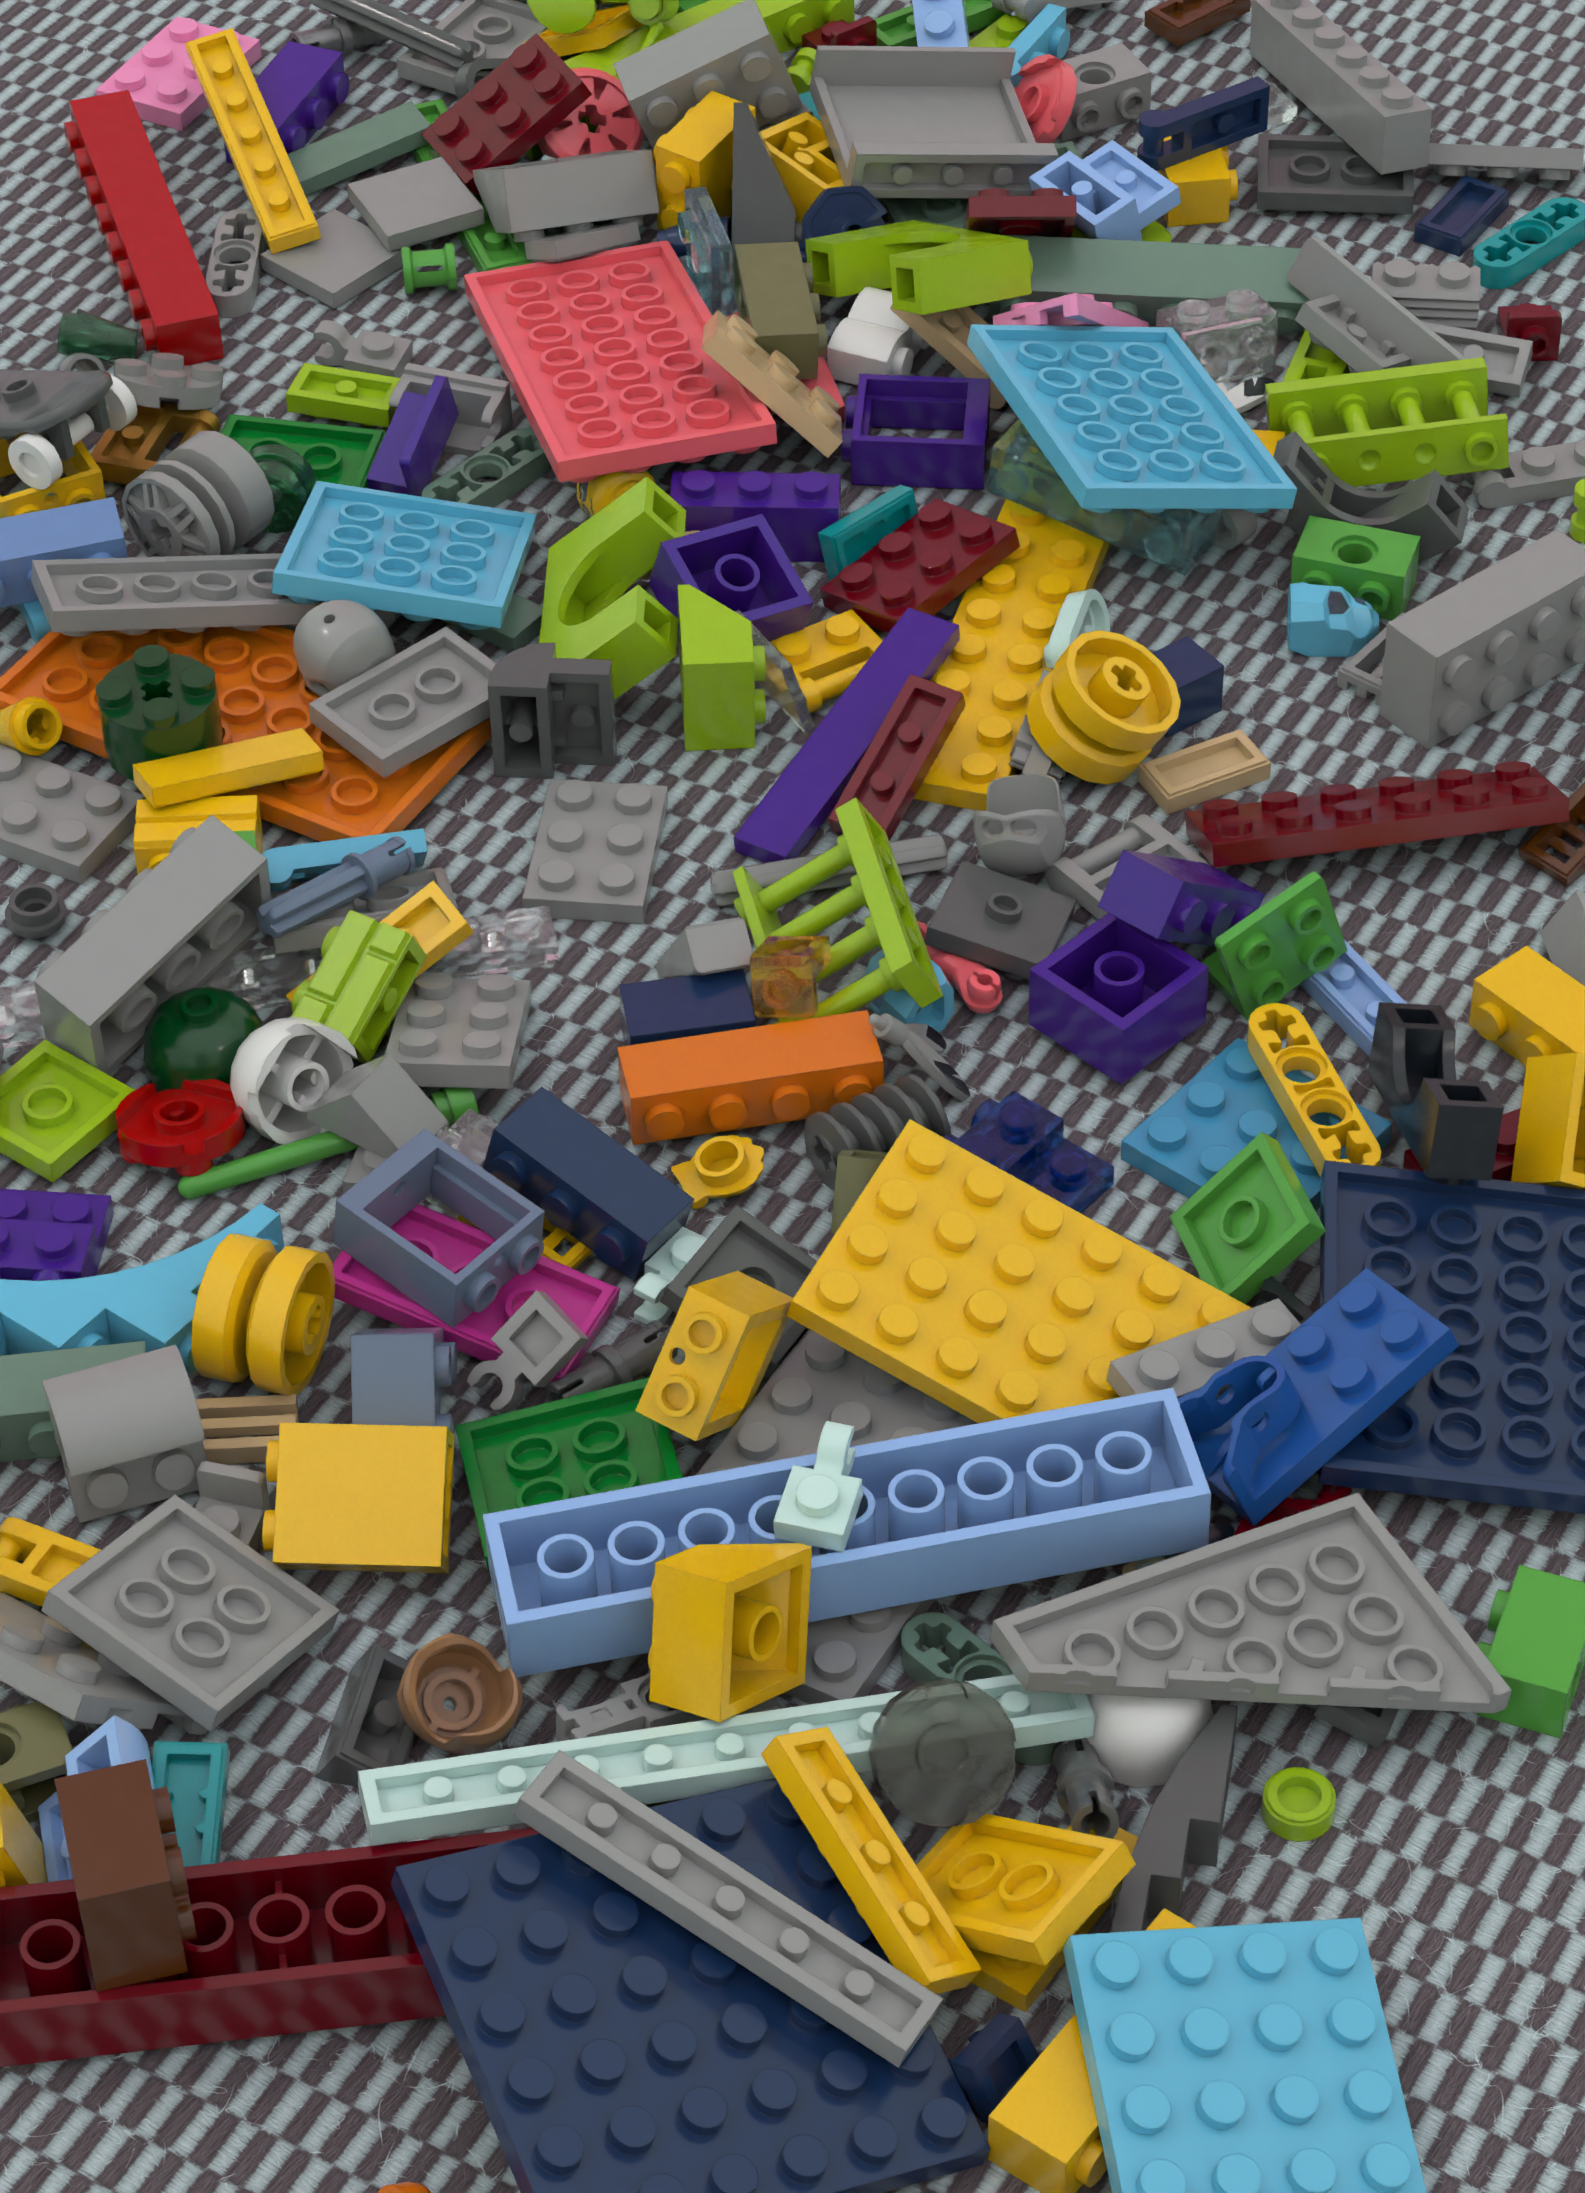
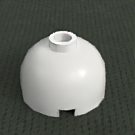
[230,1017,358,1145]
[1074,1694,1213,1788]

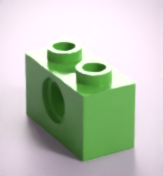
[1291,515,1421,621]

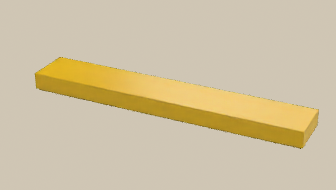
[185,28,321,254]

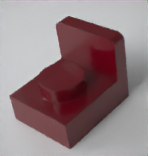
[802,16,877,50]
[1496,303,1562,361]

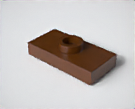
[1144,0,1251,47]

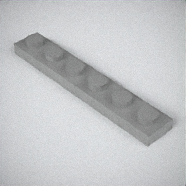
[513,1750,943,2068]

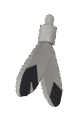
[868,1013,970,1101]

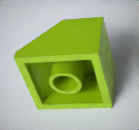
[678,584,766,751]

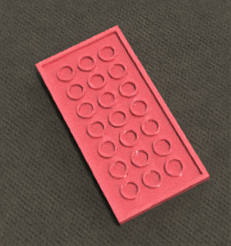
[464,240,777,483]

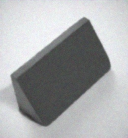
[315,1643,416,1787]

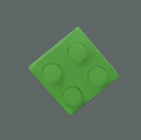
[1169,1132,1326,1304]

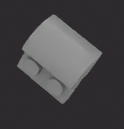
[42,1344,207,1523]

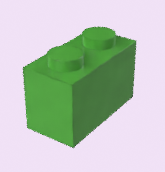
[1477,1565,1585,1739]

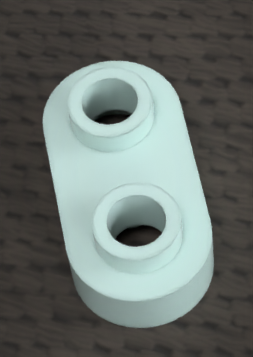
[1044,589,1110,670]

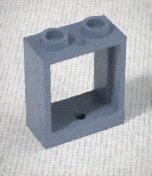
[334,1128,545,1328]

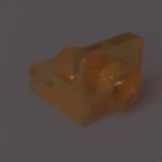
[750,936,831,1018]

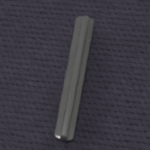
[310,0,475,70]

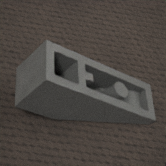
[731,102,802,264]

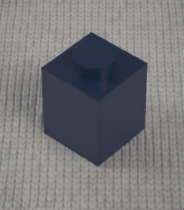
[1152,636,1224,738]

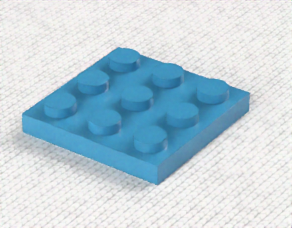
[1121,1038,1393,1211]

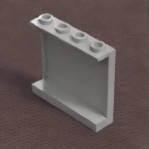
[809,45,1059,198]

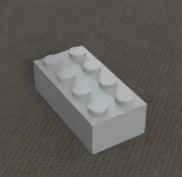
[1379,529,1585,749]
[34,814,271,1075]

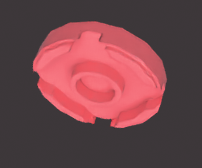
[1013,54,1077,143]

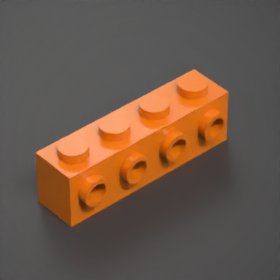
[617,1010,884,1145]

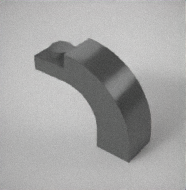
[1273,431,1469,562]

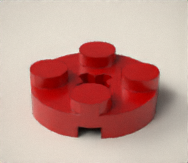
[116,1079,246,1177]

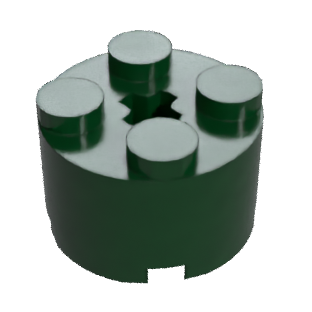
[96,645,223,781]

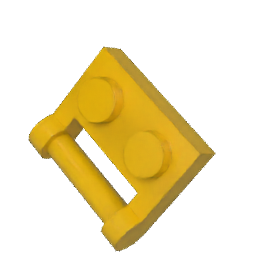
[762,609,883,716]

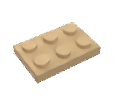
[702,310,843,458]

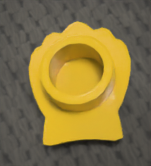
[671,1135,764,1209]

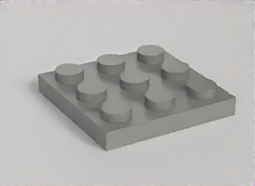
[41,1494,340,1732]

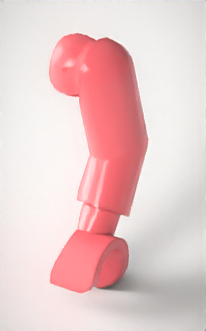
[917,921,1003,1014]

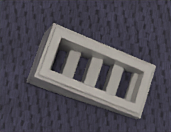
[656,917,754,978]

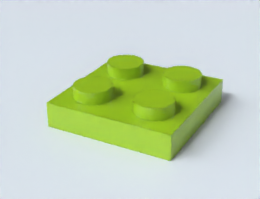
[0,1039,135,1183]

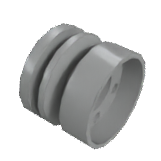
[122,431,275,557]

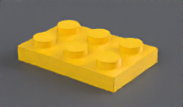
[916,1810,1136,1966]

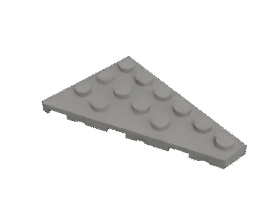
[990,1493,1512,1713]

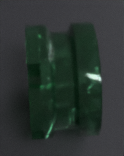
[249,444,316,534]

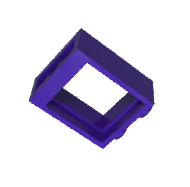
[841,374,991,490]

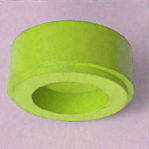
[1261,1767,1336,1842]

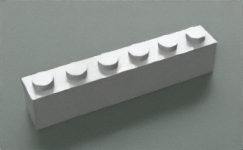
[1250,0,1432,175]

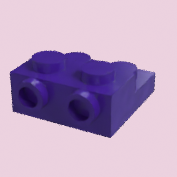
[0,1188,114,1281]

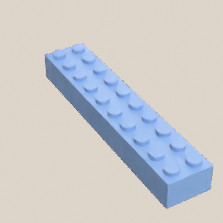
[483,1388,1211,1677]

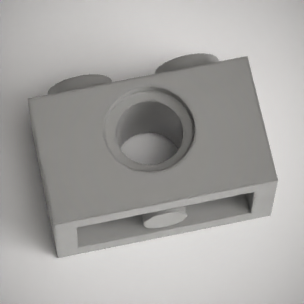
[1057,43,1152,142]

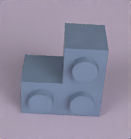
[350,1327,457,1433]

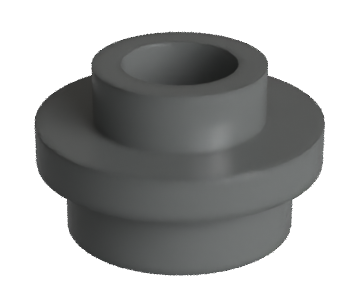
[5,883,67,939]

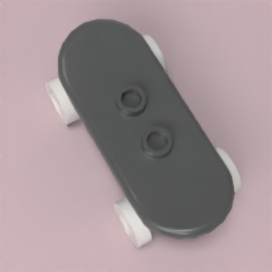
[0,369,137,490]

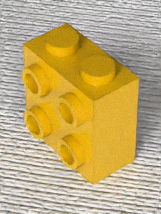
[653,90,756,230]

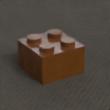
[54,1759,197,1992]

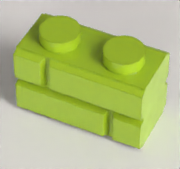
[291,910,427,1064]

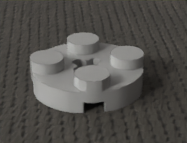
[114,353,223,410]

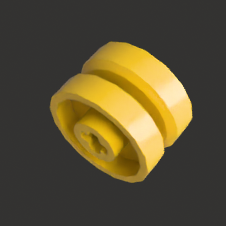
[1026,630,1181,785]
[191,1234,335,1396]

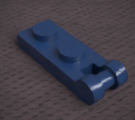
[1137,76,1270,171]

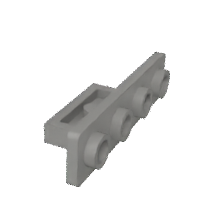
[1287,236,1466,373]

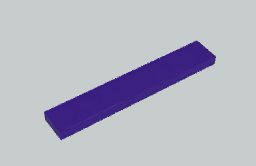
[733,607,960,863]

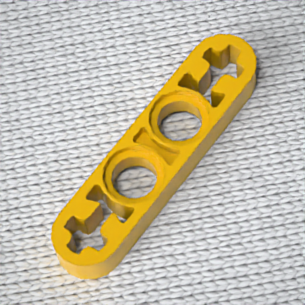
[1247,1003,1382,1177]

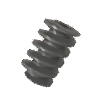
[804,1074,952,1191]

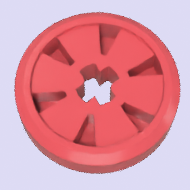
[537,67,645,158]

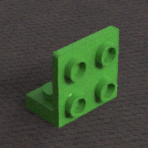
[1201,871,1348,1021]

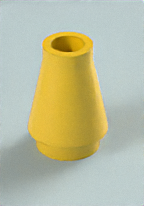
[0,697,62,756]

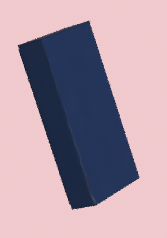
[1414,175,1510,257]

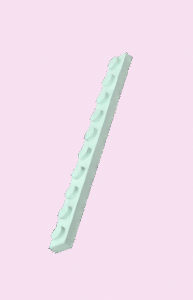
[358,1674,1095,1846]

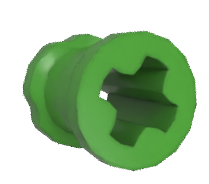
[401,243,458,295]

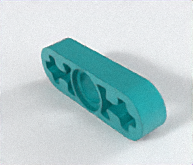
[1472,197,1585,289]

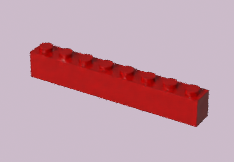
[64,90,224,366]

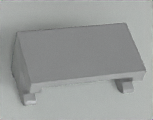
[389,363,513,456]

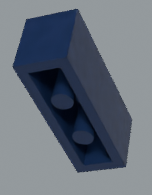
[483,1087,694,1282]

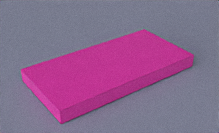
[333,1204,620,1387]

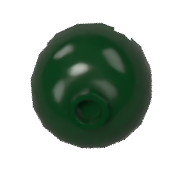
[143,987,263,1091]

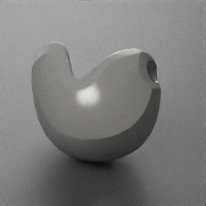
[293,599,396,696]
[973,774,1066,875]

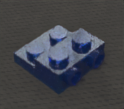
[943,1091,1114,1214]

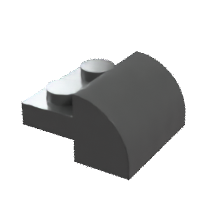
[488,643,617,779]

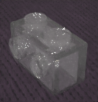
[1156,289,1278,384]

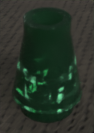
[57,308,138,360]

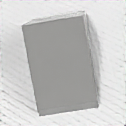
[307,1053,449,1159]

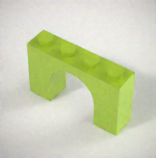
[805,220,1033,315]
[539,477,686,700]

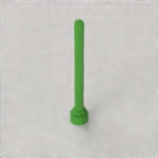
[178,1087,480,1200]

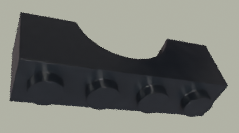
[1368,1002,1504,1186]

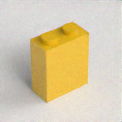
[262,1422,455,1574]

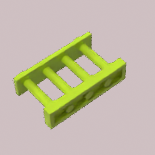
[1265,357,1509,487]
[732,797,943,1024]

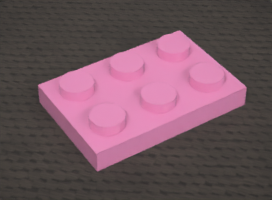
[96,17,262,131]

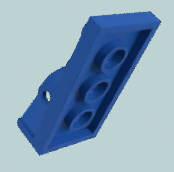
[1178,1268,1459,1526]

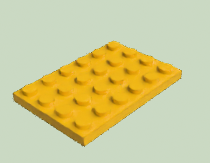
[786,1119,1251,1423]

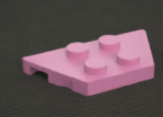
[993,293,1149,327]

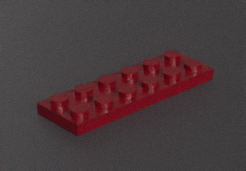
[1185,761,1570,868]

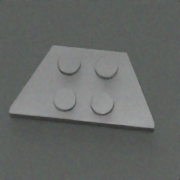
[0,1592,208,1735]

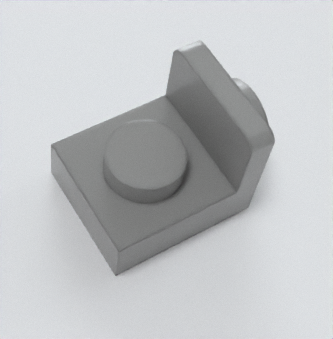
[195,1461,271,1551]

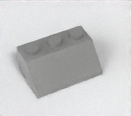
[473,149,660,242]

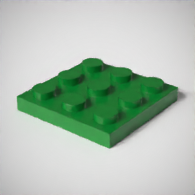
[455,1377,682,1577]

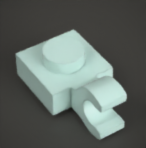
[633,1226,707,1325]
[773,1421,863,1552]

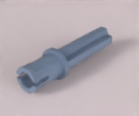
[256,836,415,938]

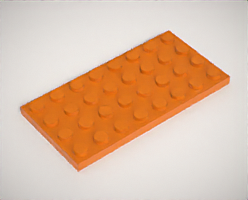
[0,625,492,842]

